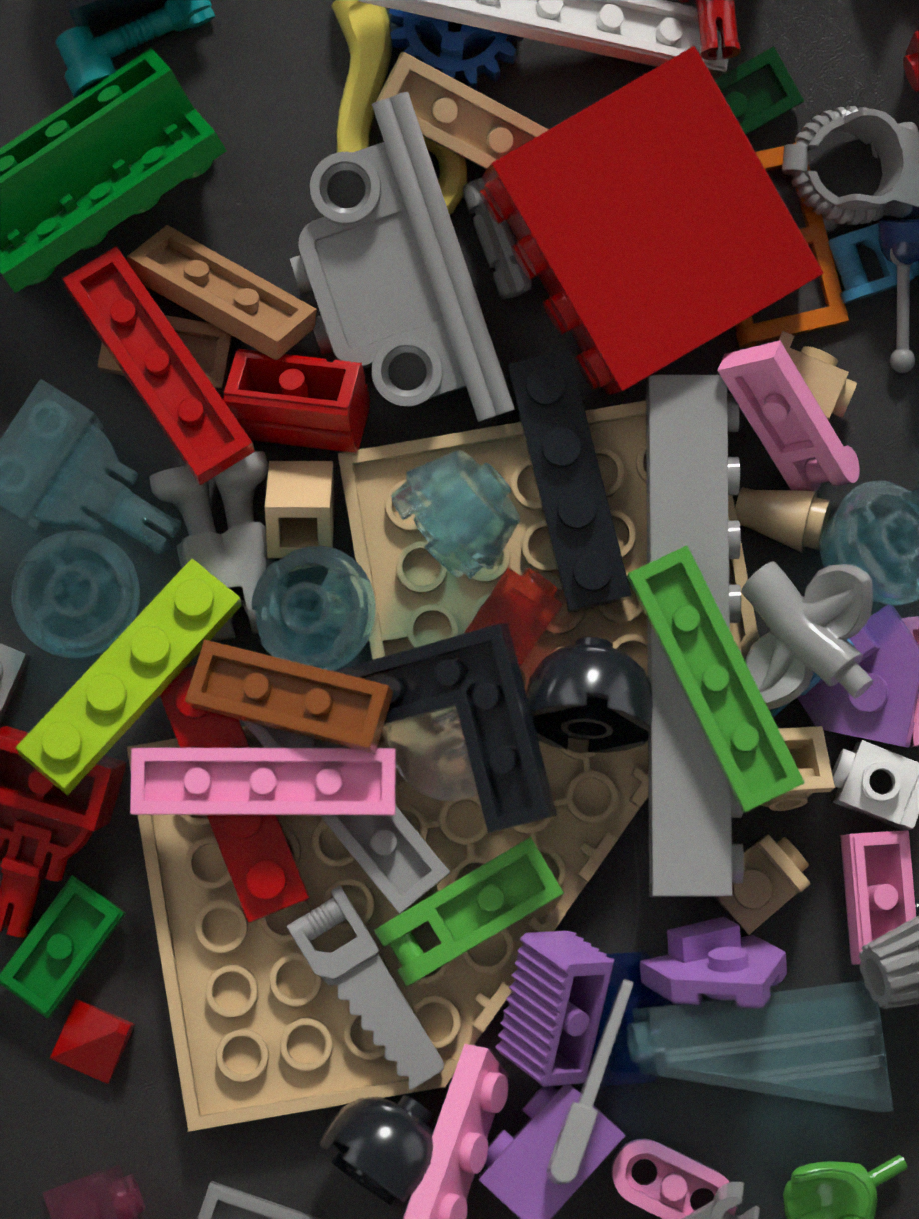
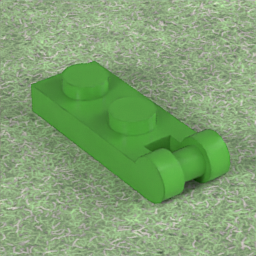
[374,837,564,987]

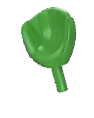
[783,1155,907,1219]

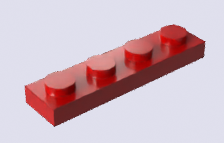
[62,246,255,486]
[160,665,310,923]

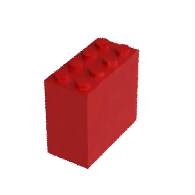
[479,45,824,396]

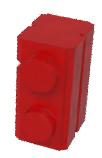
[223,349,371,453]

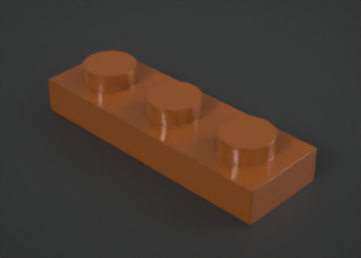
[185,640,394,754]

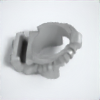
[782,106,919,225]

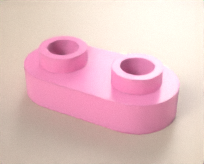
[611,1139,737,1219]

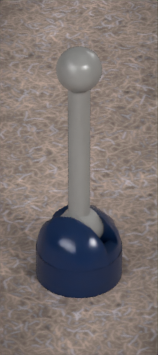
[878,219,919,373]

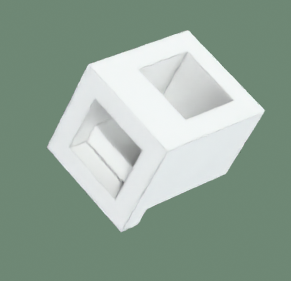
[832,740,919,831]

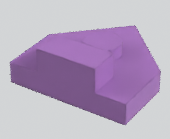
[797,604,919,748]
[640,917,787,1008]

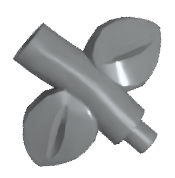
[741,562,873,710]

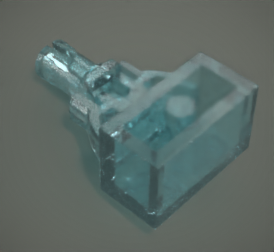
[0,379,182,556]

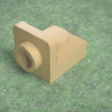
[714,834,811,935]

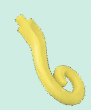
[331,0,467,215]

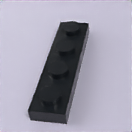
[507,349,632,614]

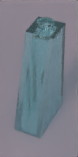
[627,980,893,1113]

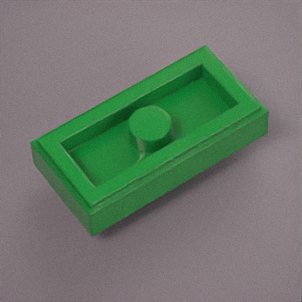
[0,875,127,1019]

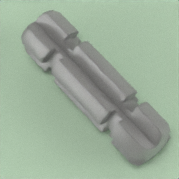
[463,178,532,299]

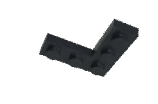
[333,623,557,833]

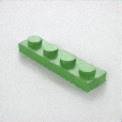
[627,545,805,813]

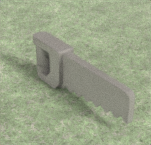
[287,885,444,1090]
[547,979,633,1185]

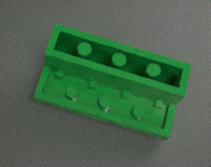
[0,48,227,293]

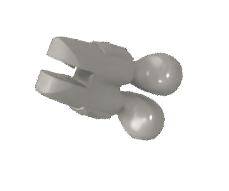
[149,451,276,642]

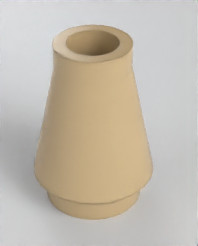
[735,487,831,552]

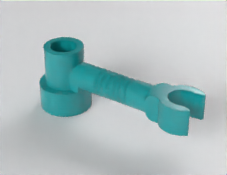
[56,0,215,99]

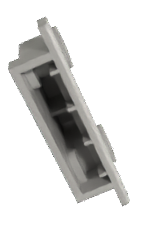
[290,92,515,422]

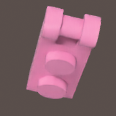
[717,341,860,491]

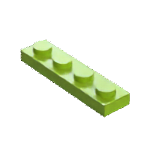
[16,558,242,795]

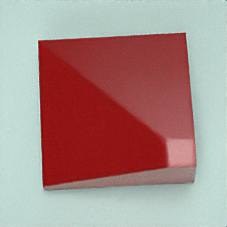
[50,999,135,1084]

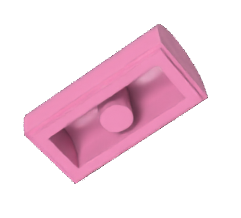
[840,830,916,965]

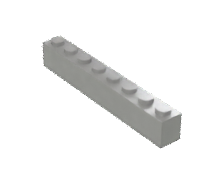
[646,375,744,897]

